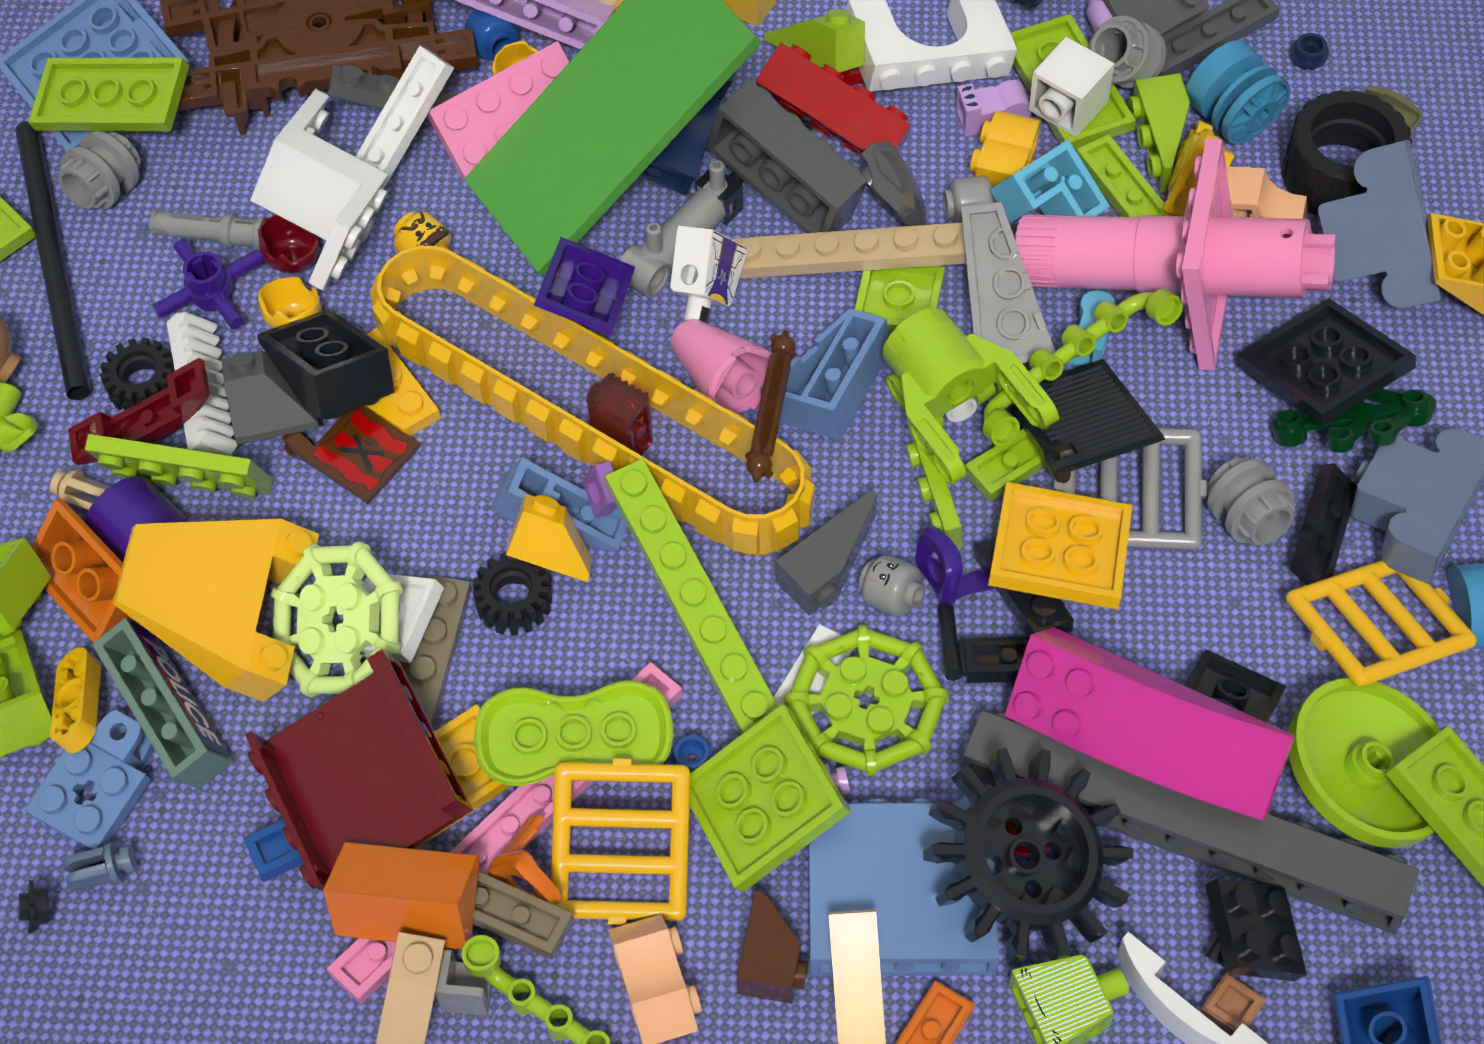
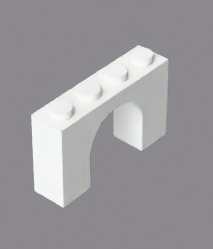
[846,0,1017,92]

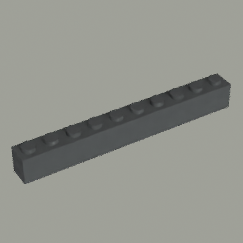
[961,710,1419,934]

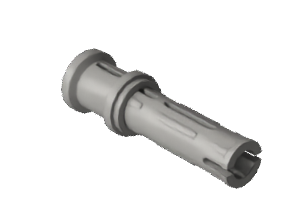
[149,210,268,252]

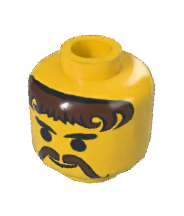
[393,211,452,253]

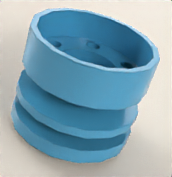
[1186,40,1291,145]

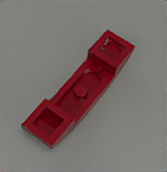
[68,358,210,465]

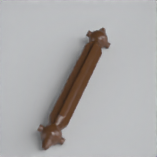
[745,330,797,483]

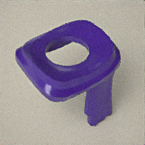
[915,525,996,605]

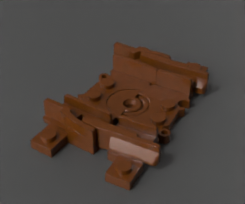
[160,0,478,135]

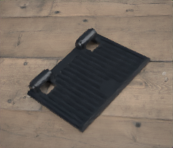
[1007,359,1165,483]

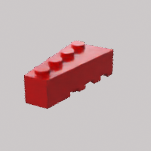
[755,42,911,158]

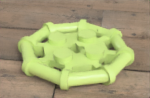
[270,541,403,698]

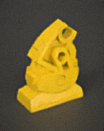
[1163,120,1235,216]

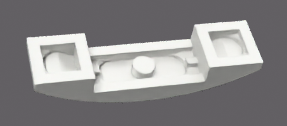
[1117,932,1268,1044]

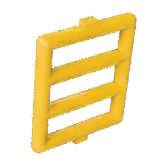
[1286,560,1477,686]
[551,758,690,925]

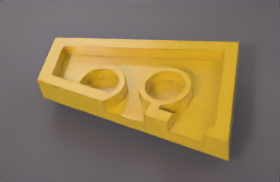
[365,328,441,436]

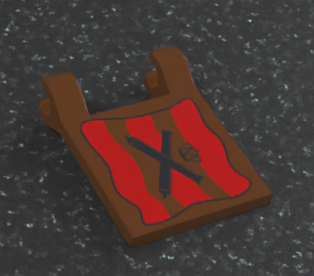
[282,405,420,505]

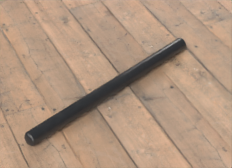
[15,121,91,400]

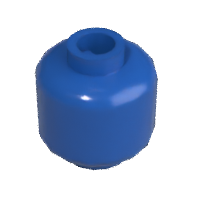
[464,9,519,61]

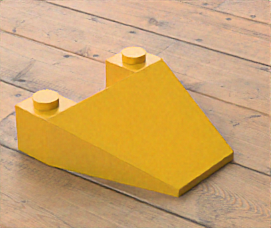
[112,519,319,702]

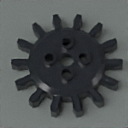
[923,748,1134,962]

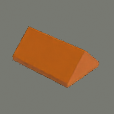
[31,498,134,643]
[323,842,480,949]

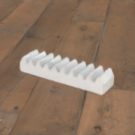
[167,312,238,456]

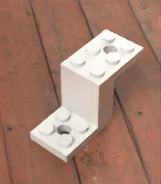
[250,89,388,290]

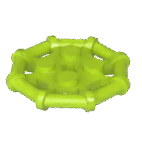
[784,625,949,776]

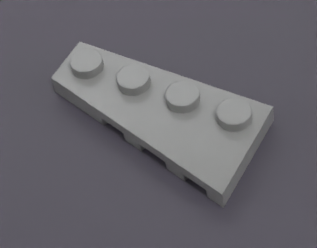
[961,202,1055,364]

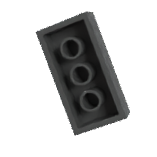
[706,79,868,233]

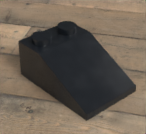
[257,309,395,420]
[1184,649,1286,723]

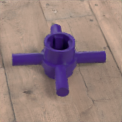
[152,239,264,329]

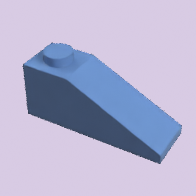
[490,457,628,552]

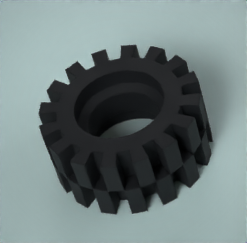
[100,338,175,411]
[472,553,552,636]

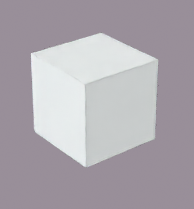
[1029,37,1115,137]

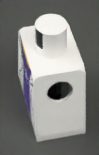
[670,225,748,323]

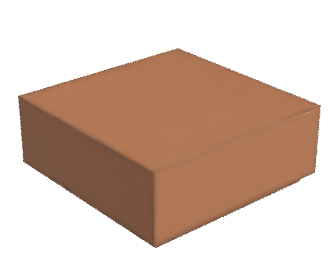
[1200,973,1267,1036]

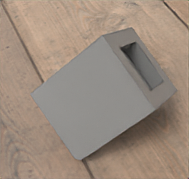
[435,949,493,1016]

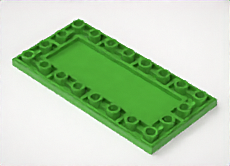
[464,0,762,277]

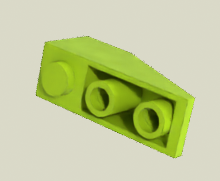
[1127,73,1190,193]

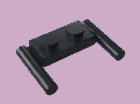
[937,601,1070,683]

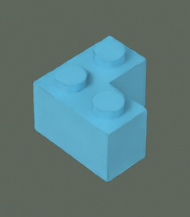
[990,140,1110,223]

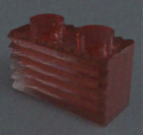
[586,373,653,456]

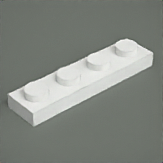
[355,46,454,189]

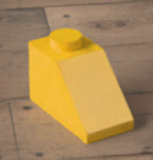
[506,493,591,582]

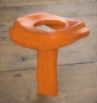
[488,814,564,904]

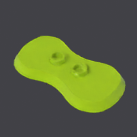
[474,680,673,786]

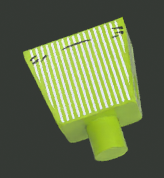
[1008,955,1129,1044]

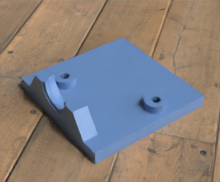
[0,0,194,152]

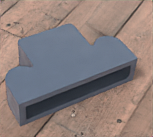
[1318,140,1446,308]
[1350,428,1484,584]

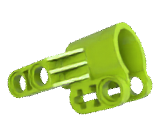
[882,308,1059,485]

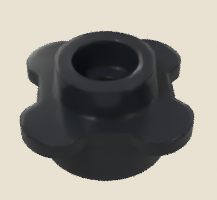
[18,880,49,934]

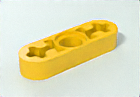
[50,647,101,754]

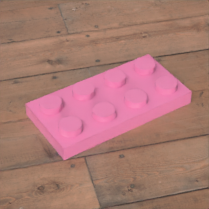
[427,41,569,181]

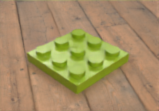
[690,704,851,893]

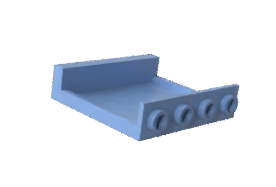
[809,798,999,976]

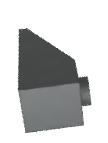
[775,489,878,615]

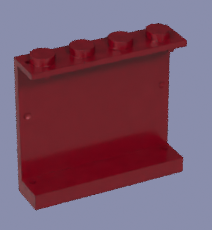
[245,649,474,891]

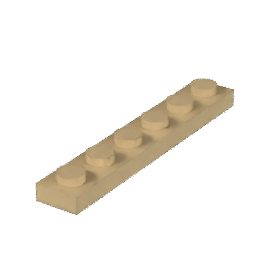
[732,222,967,279]

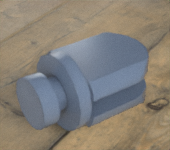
[63,842,137,890]

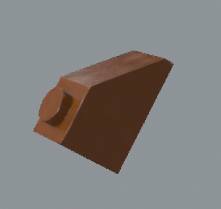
[737,891,809,1004]

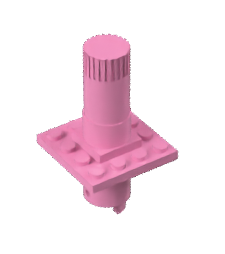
[1015,139,1336,371]

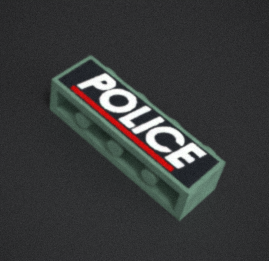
[92,617,233,789]

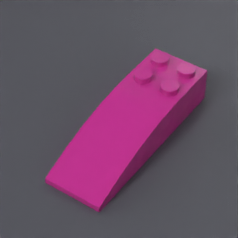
[1005,627,1295,820]

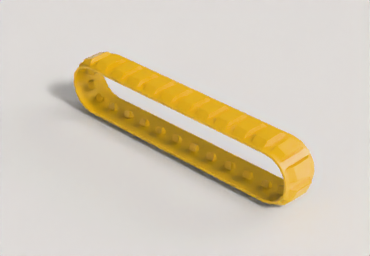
[370,246,815,555]

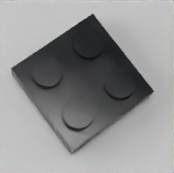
[1205,878,1307,982]

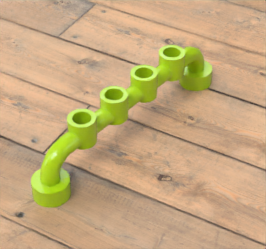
[982,289,1183,447]
[461,935,611,1044]

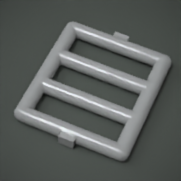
[1053,428,1207,550]

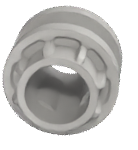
[1089,16,1166,89]
[58,131,141,209]
[1207,457,1296,546]

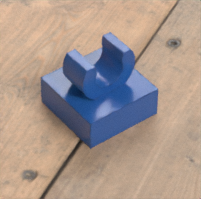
[243,819,304,883]

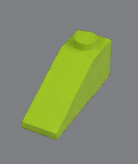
[764,9,865,72]

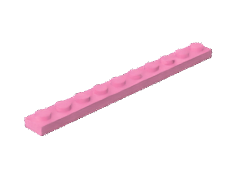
[327,662,683,1005]

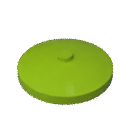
[1288,678,1441,848]

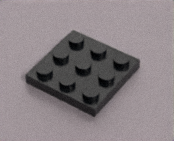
[1237,298,1416,426]

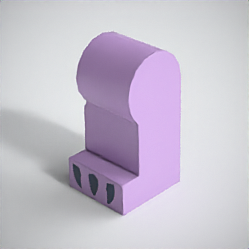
[955,80,1032,137]

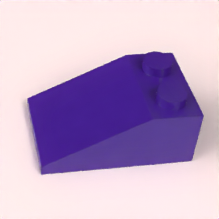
[534,237,635,336]

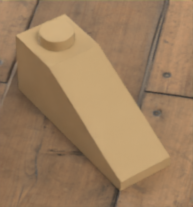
[375,932,445,1044]

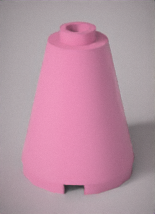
[671,319,772,417]

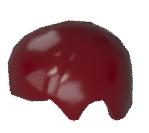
[258,214,320,274]

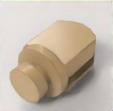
[50,469,110,510]

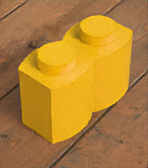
[970,110,1041,188]

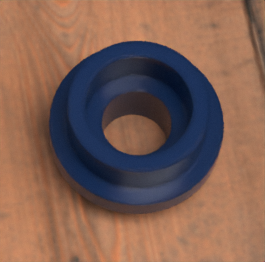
[1290,33,1329,69]

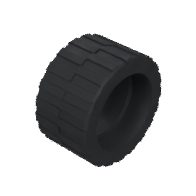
[1282,90,1412,214]

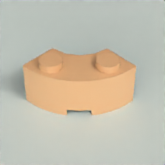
[1227,166,1308,219]
[608,914,702,1044]

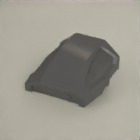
[860,141,927,227]

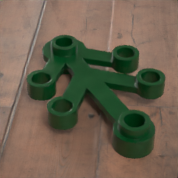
[1273,388,1436,453]

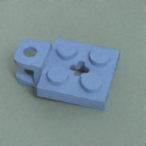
[24,710,154,850]

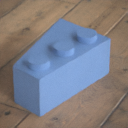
[760,308,889,441]

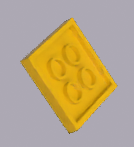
[988,482,1133,610]

